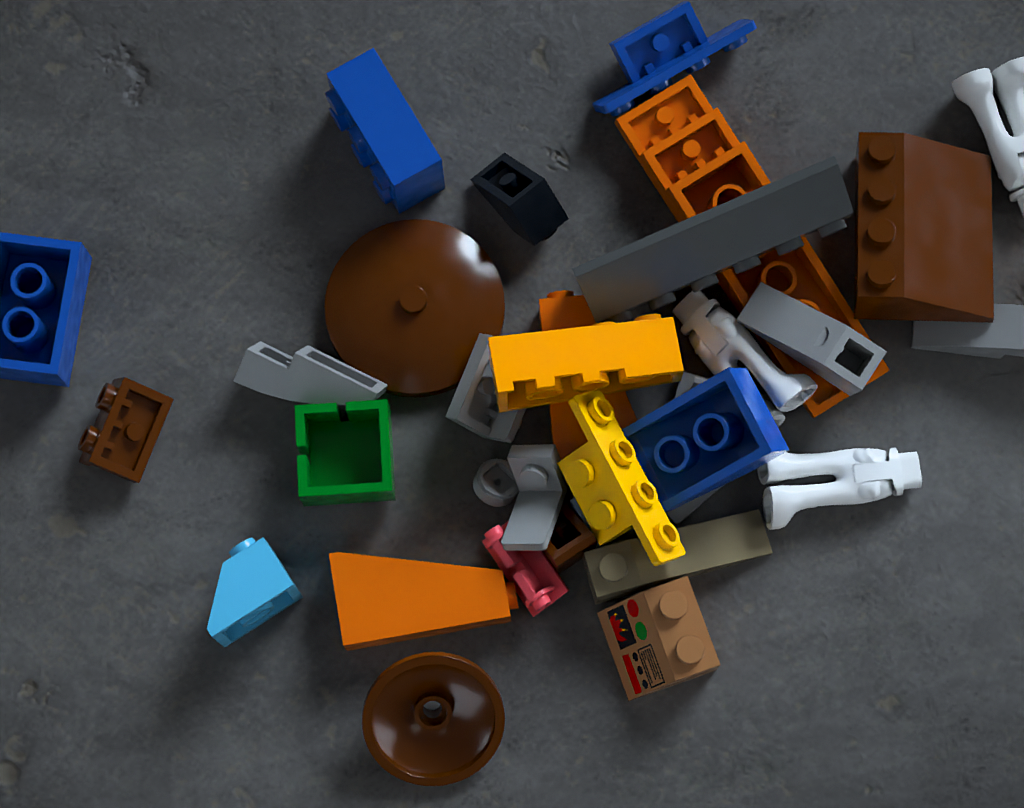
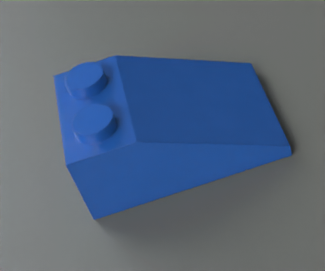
[622,367,790,513]

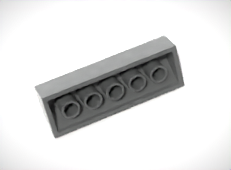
[572,155,854,323]

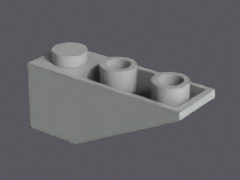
[735,282,887,396]

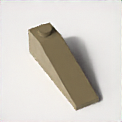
[582,509,773,605]

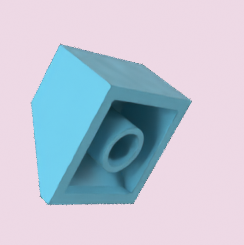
[207,537,303,647]

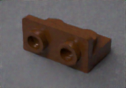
[78,377,174,483]

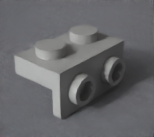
[445,333,526,443]

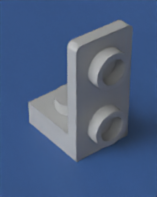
[501,444,569,551]

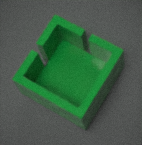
[294,399,396,507]

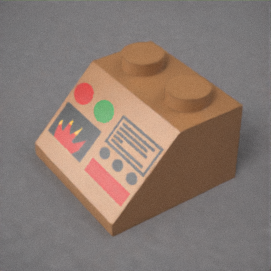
[597,576,720,702]

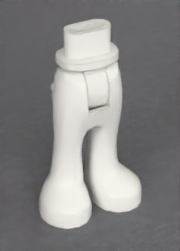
[951,57,1024,218]
[673,290,818,428]
[757,448,922,530]

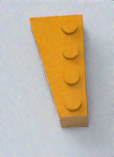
[488,313,684,413]

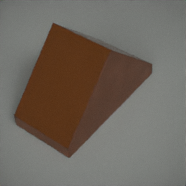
[543,501,597,574]

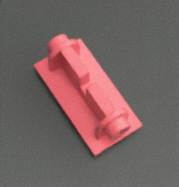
[482,521,569,617]

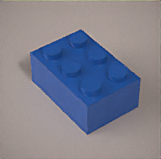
[325,48,445,214]
[0,232,92,387]

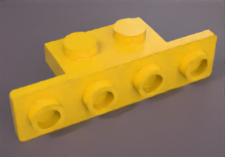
[557,390,686,566]

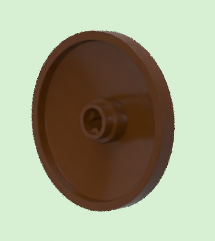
[324,219,505,398]

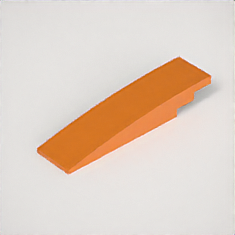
[614,74,890,418]

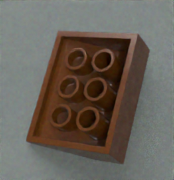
[854,132,994,323]

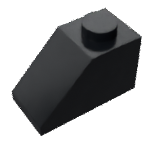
[470,152,569,246]

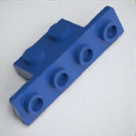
[592,1,757,116]

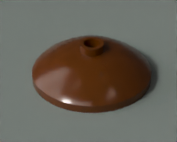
[362,652,505,786]

